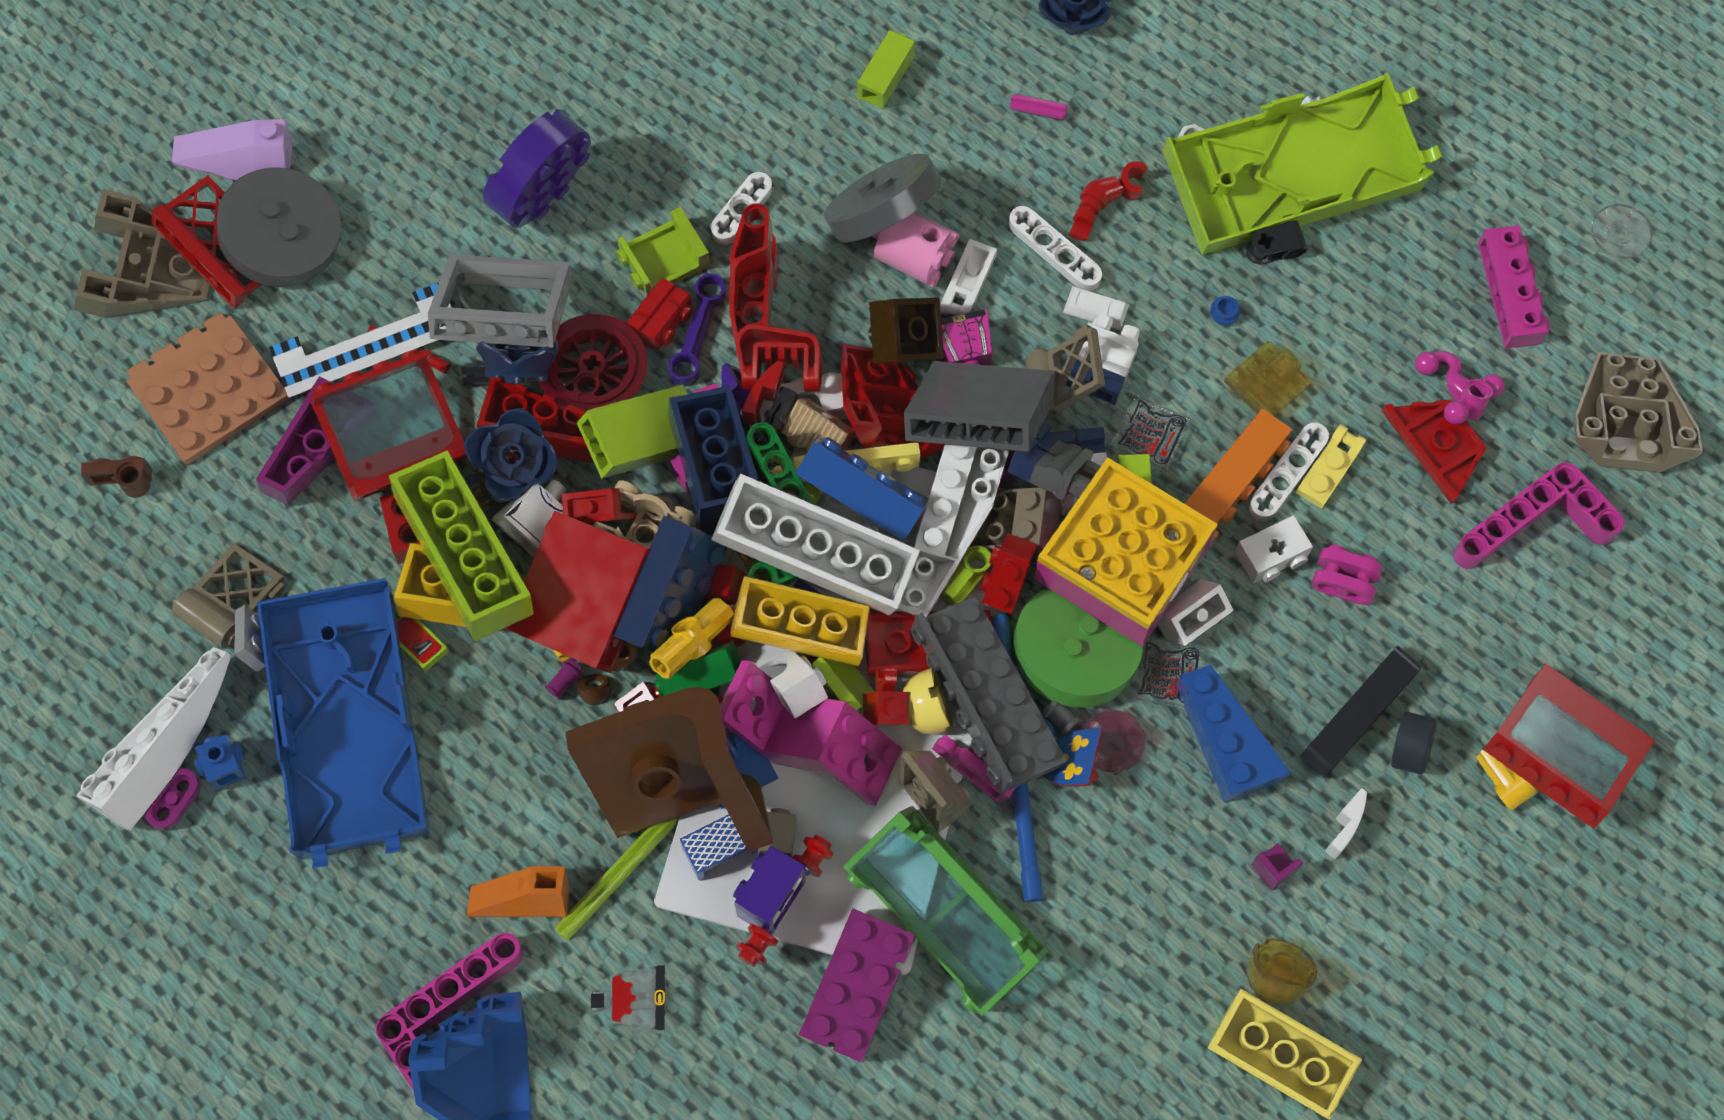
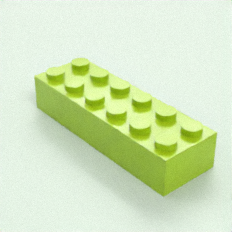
[389,451,534,641]

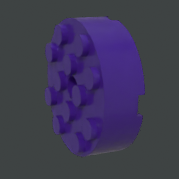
[483,109,591,228]

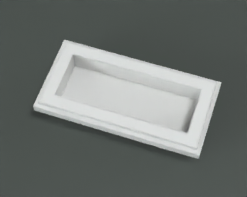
[1063,286,1130,331]

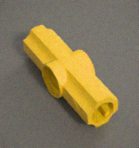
[649,598,734,679]

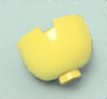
[902,668,955,735]

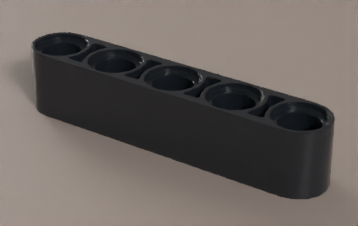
[1299,645,1423,779]

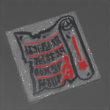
[1110,395,1191,474]
[1131,639,1203,709]

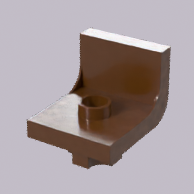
[566,687,773,852]

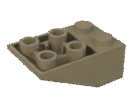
[968,487,1061,561]

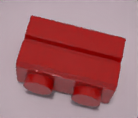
[626,278,693,352]

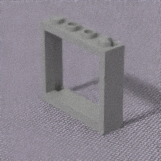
[428,254,570,348]

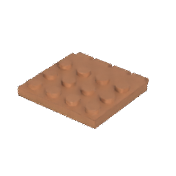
[126,312,291,466]

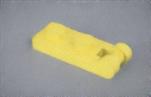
[1296,424,1367,509]

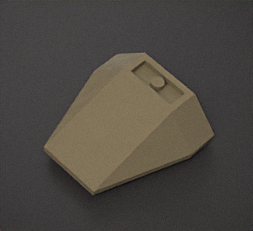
[1573,352,1703,472]

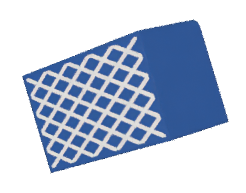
[680,814,758,880]

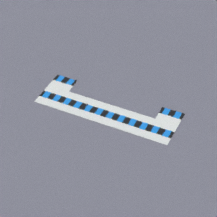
[269,282,451,397]

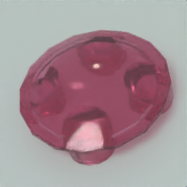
[1083,708,1145,773]

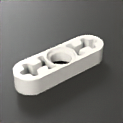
[711,172,772,245]

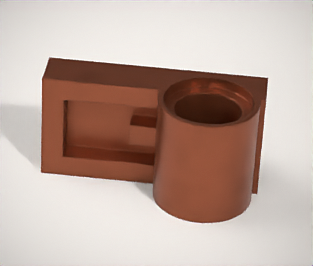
[81,456,152,498]

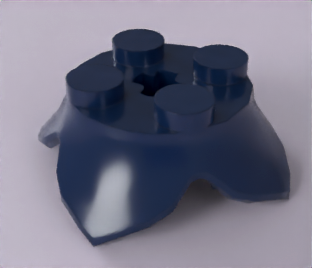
[1038,0,1111,35]
[476,339,559,384]
[463,408,557,502]

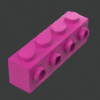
[1478,225,1550,349]

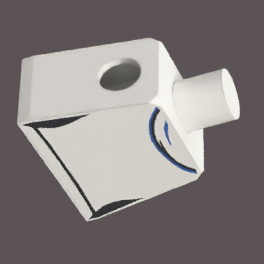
[491,480,567,557]

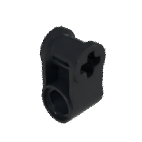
[1246,221,1308,265]

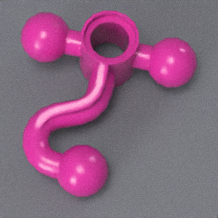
[1415,351,1505,425]

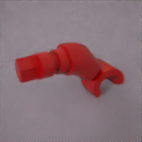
[1068,161,1148,241]

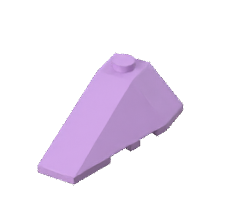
[172,119,293,181]

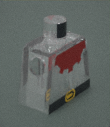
[591,965,667,1035]

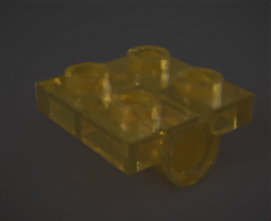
[1224,340,1312,417]

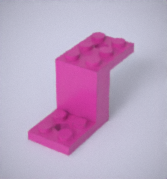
[720,660,902,806]

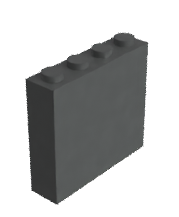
[904,361,1054,452]

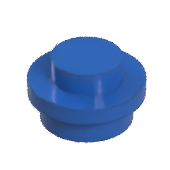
[1210,296,1241,326]

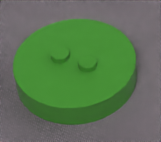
[1012,588,1143,708]

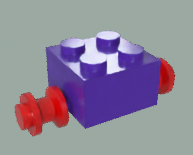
[733,835,834,967]

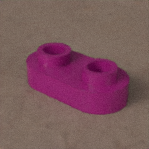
[145,768,201,831]

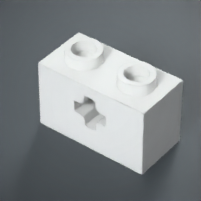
[1235,515,1313,584]

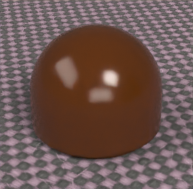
[578,674,611,706]

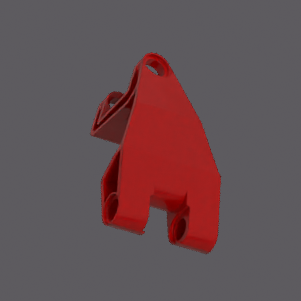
[729,203,823,392]

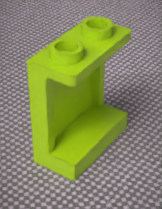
[616,207,710,296]

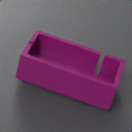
[799,908,917,1063]

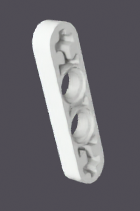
[1009,206,1102,291]
[1249,423,1329,522]

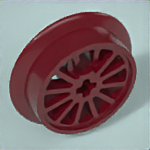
[539,314,648,411]

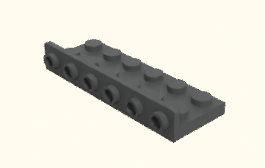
[911,596,1067,793]

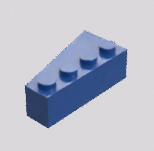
[795,437,929,542]
[1176,665,1291,803]

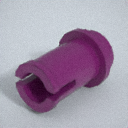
[545,658,584,700]

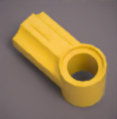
[1476,750,1539,811]

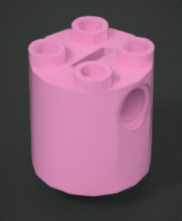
[872,212,959,288]

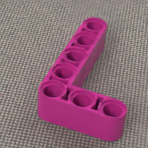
[1453,462,1624,569]
[376,933,524,1091]

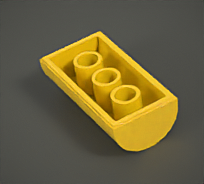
[731,576,870,666]

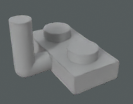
[234,605,265,672]

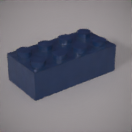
[668,386,758,526]
[613,516,726,653]

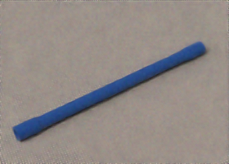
[991,614,1044,903]

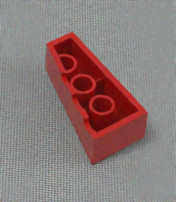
[477,378,594,463]

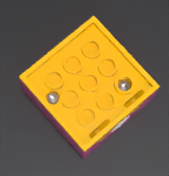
[1034,457,1218,647]

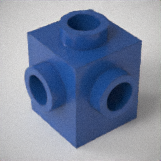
[194,734,247,790]

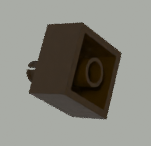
[868,297,944,364]

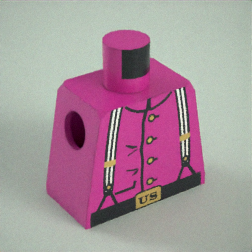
[941,309,992,366]

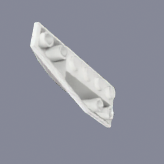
[897,444,1009,617]
[76,647,231,831]

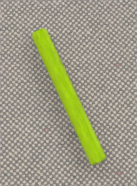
[555,817,678,940]

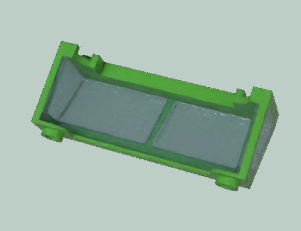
[843,806,1049,1016]

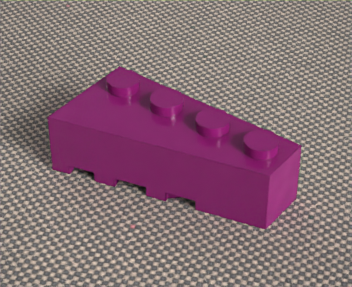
[256,376,377,505]

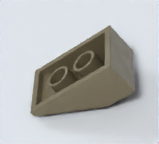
[899,751,971,833]

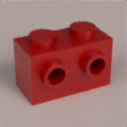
[980,533,1038,614]

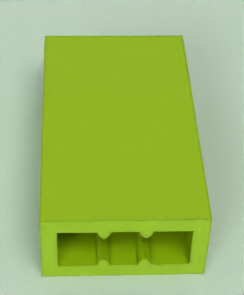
[577,385,687,479]

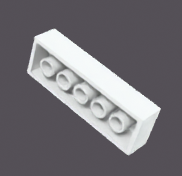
[711,474,920,615]

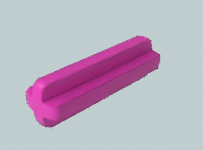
[1010,94,1067,120]

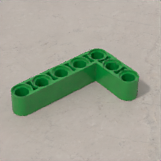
[746,422,813,586]

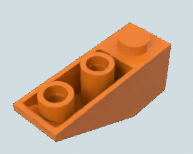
[467,866,570,917]

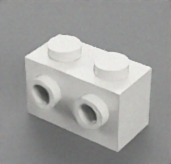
[1158,579,1234,646]

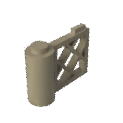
[1025,324,1105,419]
[171,543,285,649]

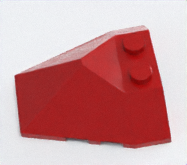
[840,344,945,460]

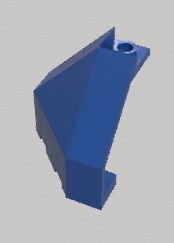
[409,992,531,1120]

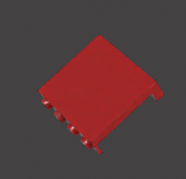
[505,510,649,674]

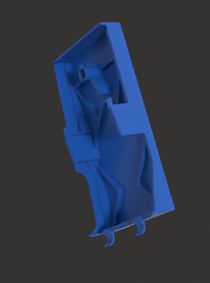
[257,578,430,869]

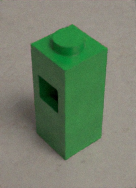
[655,641,741,696]

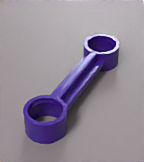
[669,273,726,387]

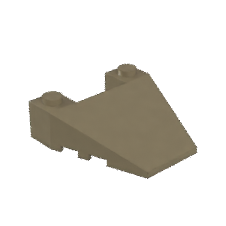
[74,189,217,318]

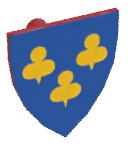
[1042,728,1103,787]

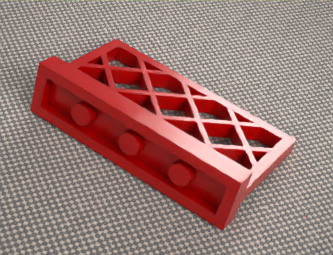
[151,175,262,309]

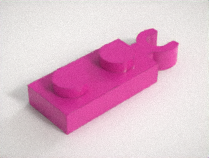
[932,734,1015,803]

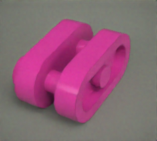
[1311,545,1383,605]

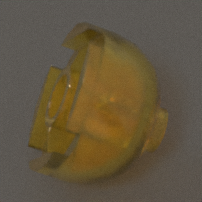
[1246,938,1317,1005]

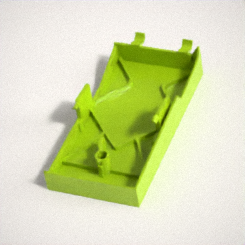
[1162,73,1442,255]

